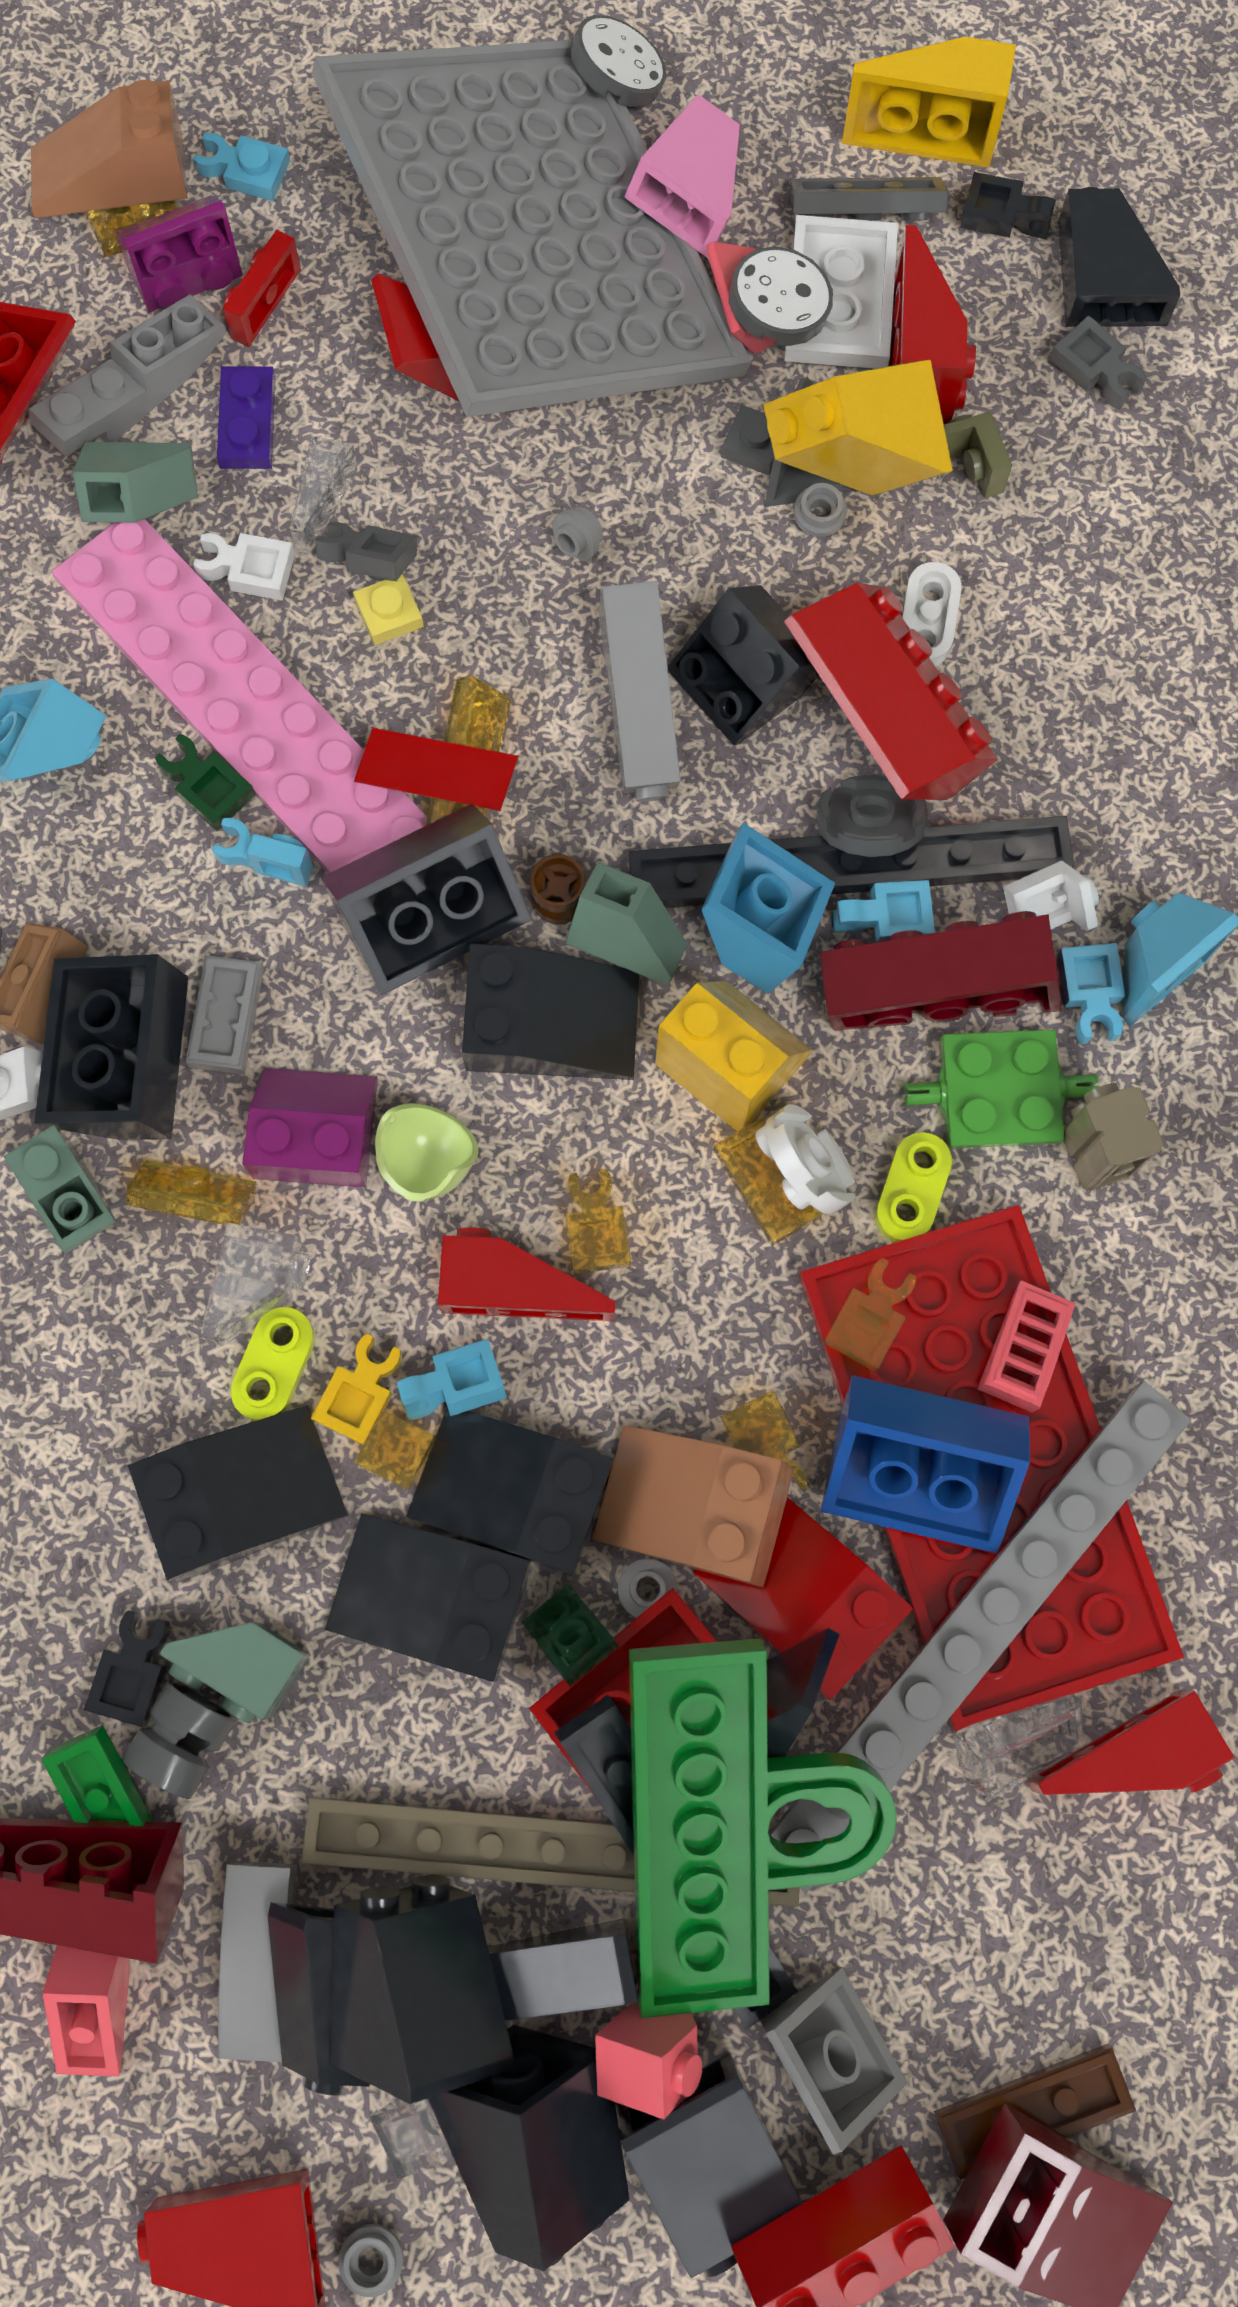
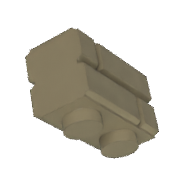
[1064,1083,1164,1191]

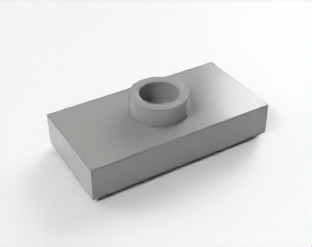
[185,955,264,1075]

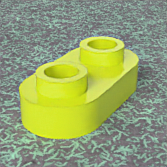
[875,1132,952,1243]
[231,1307,315,1421]

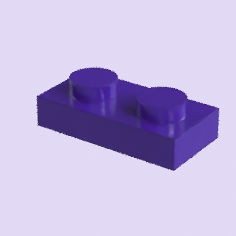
[217,366,276,469]

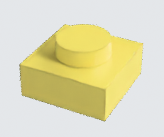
[353,574,424,645]

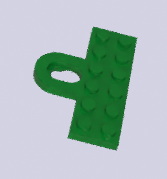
[629,1638,897,2018]

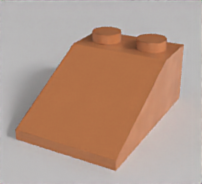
[31,80,188,218]
[592,1425,794,1588]

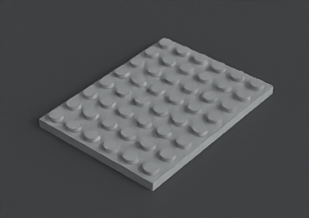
[312,40,752,417]

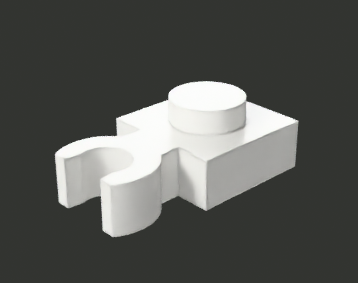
[193,533,295,601]

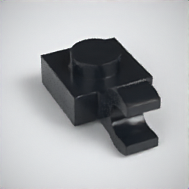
[960,172,1056,240]

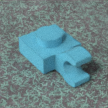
[212,818,314,887]
[832,880,935,943]
[397,1339,507,1420]

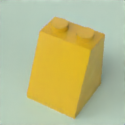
[763,360,953,496]
[655,981,813,1135]

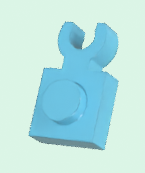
[193,133,290,201]
[1057,943,1125,1044]

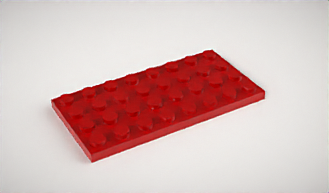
[799,1205,1184,1733]

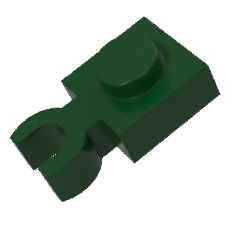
[155,734,256,832]

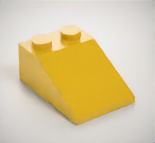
[842,37,1016,168]

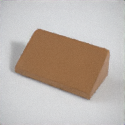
[0,923,88,1044]

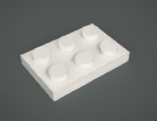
[784,215,898,369]

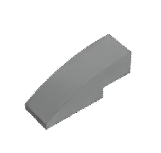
[218,1861,297,2062]

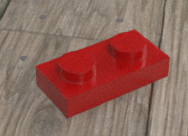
[223,229,301,347]

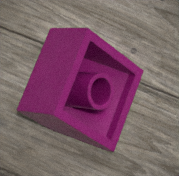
[242,1068,378,1188]

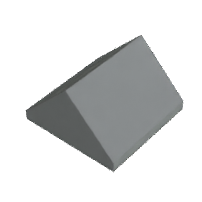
[760,1967,908,2155]

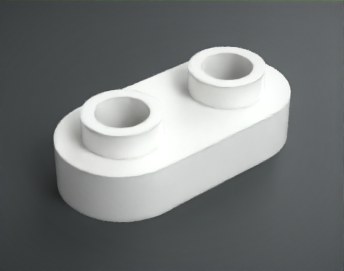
[902,562,962,666]

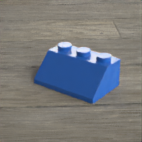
[821,1375,1030,1553]

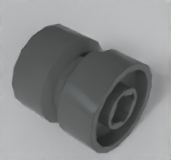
[121,1681,237,1799]

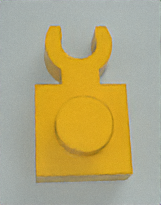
[311,1334,402,1447]

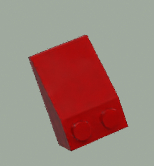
[889,225,976,425]
[692,1497,913,1700]

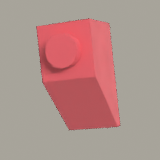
[42,1945,130,2077]
[595,1997,702,2120]

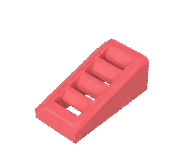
[977,1281,1076,1413]

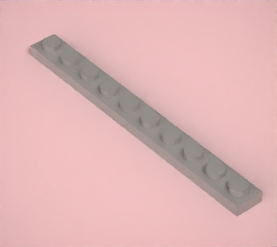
[769,1381,1191,1894]

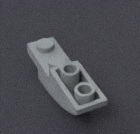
[29,294,226,456]

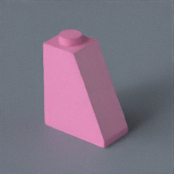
[624,94,740,258]

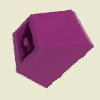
[115,195,243,313]

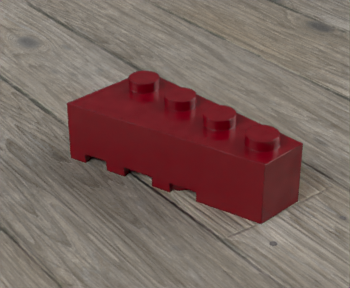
[820,911,1062,1031]
[0,1818,184,1964]

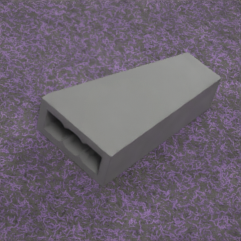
[598,581,681,802]

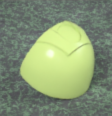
[375,1103,478,1202]

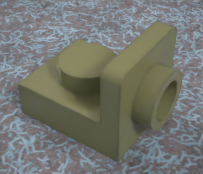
[944,411,1012,498]

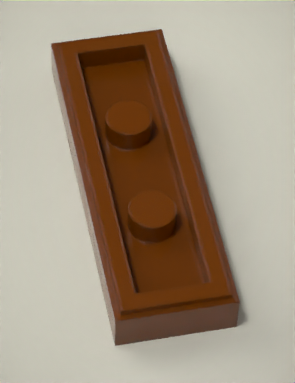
[934,2044,1136,2180]

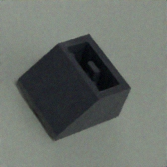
[667,585,819,746]

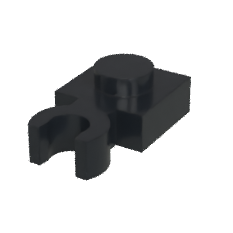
[84,1610,170,1727]

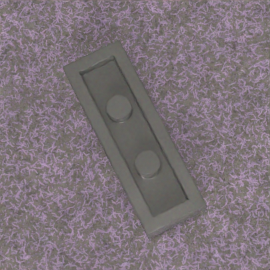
[789,177,948,221]

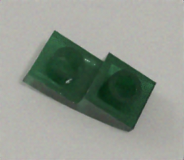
[522,1583,619,1687]

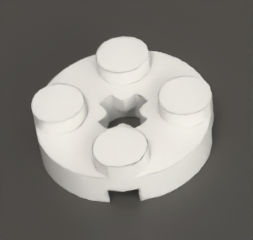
[755,1104,856,1214]

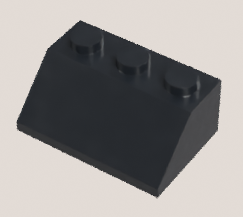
[321,803,532,995]
[34,954,189,1140]

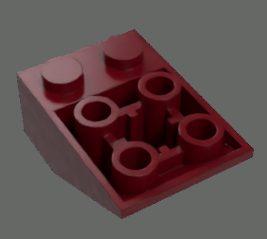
[943,2104,1173,2307]

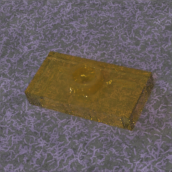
[126,1160,257,1227]

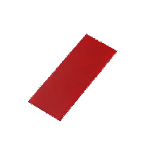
[353,728,519,811]

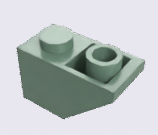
[73,442,198,523]
[565,862,688,986]
[3,1125,116,1254]
[160,1622,311,1724]

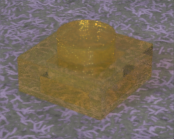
[354,1410,436,1491]

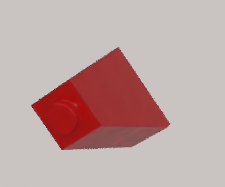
[137,2169,326,2307]

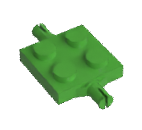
[904,1029,1099,1149]

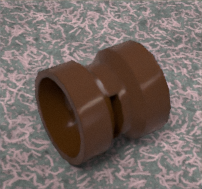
[530,854,585,925]

